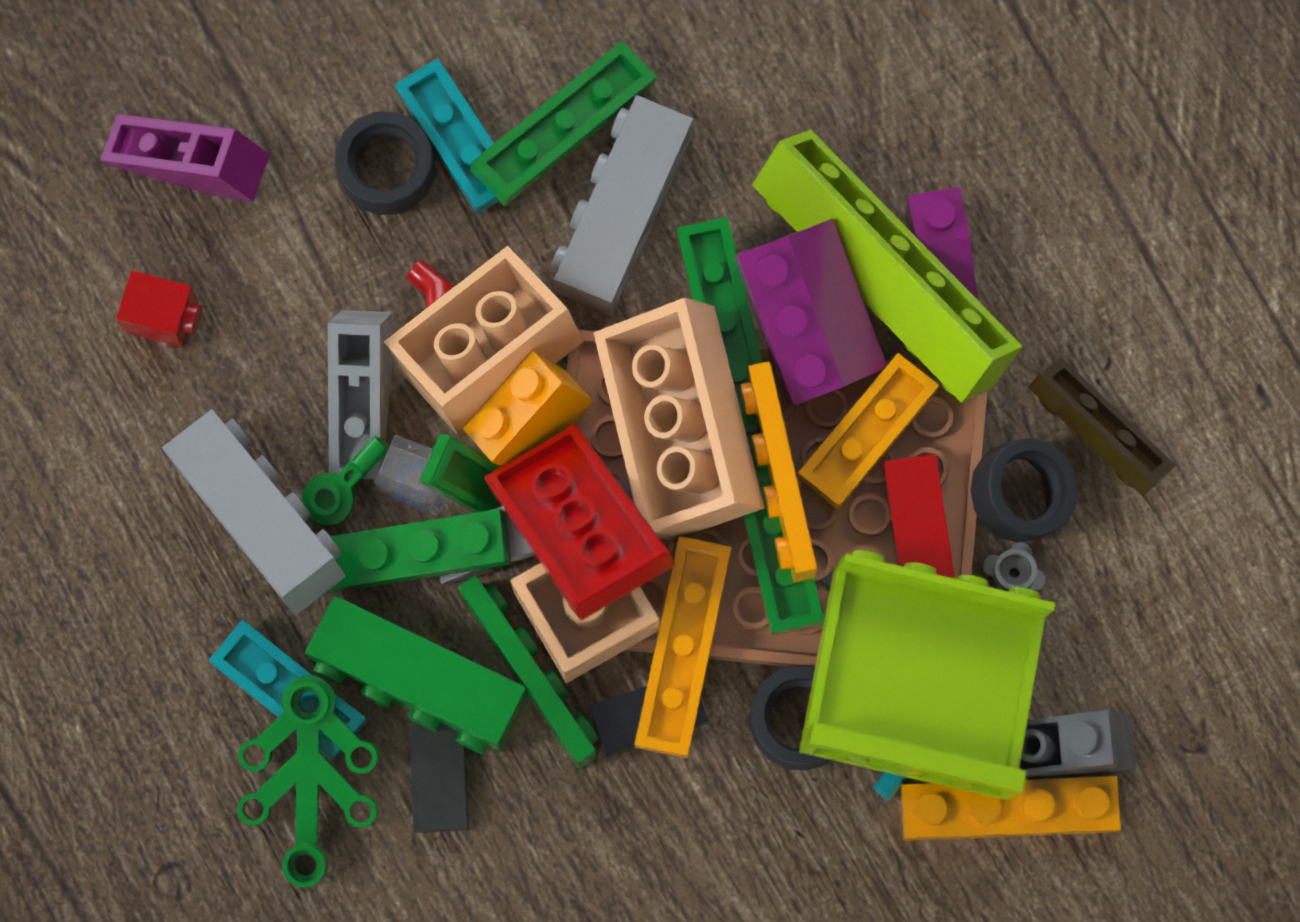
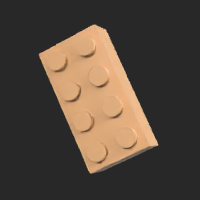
[594,298,765,540]

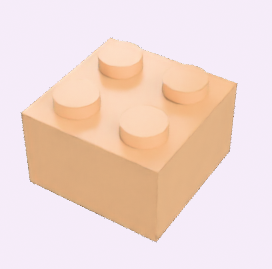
[511,563,659,683]

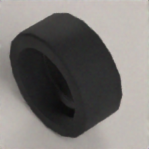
[335,111,435,215]
[970,437,1078,543]
[750,665,830,771]

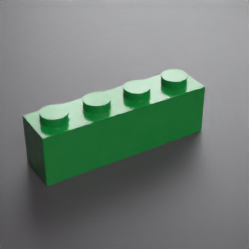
[305,595,529,755]

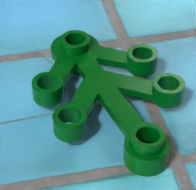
[237,675,380,888]

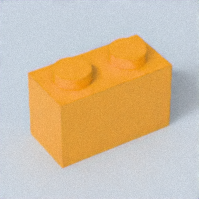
[462,350,593,467]

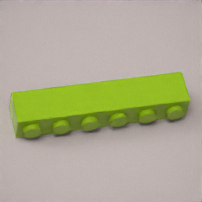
[752,130,1023,403]

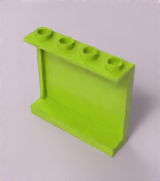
[799,550,1055,801]

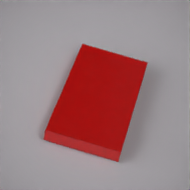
[484,424,675,621]

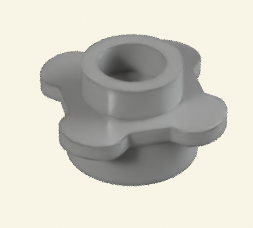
[983,542,1045,591]

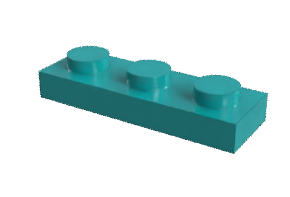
[394,58,499,215]
[208,619,367,763]

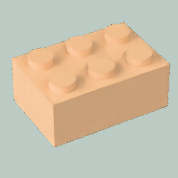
[384,246,584,438]

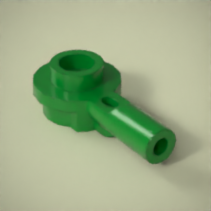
[302,435,390,526]

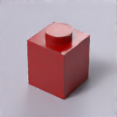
[116,270,202,348]

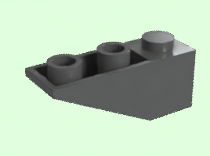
[1019,709,1136,779]

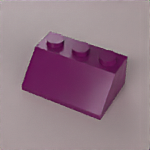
[733,219,887,406]

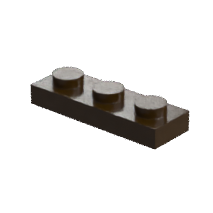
[1028,357,1176,496]

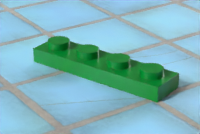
[470,41,657,206]
[324,509,511,594]
[458,575,599,770]

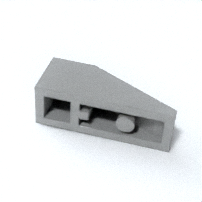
[328,310,393,480]

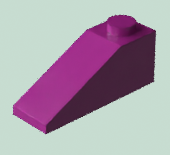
[100,114,270,202]
[905,187,978,300]

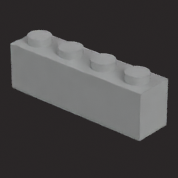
[549,95,694,317]
[162,409,346,616]

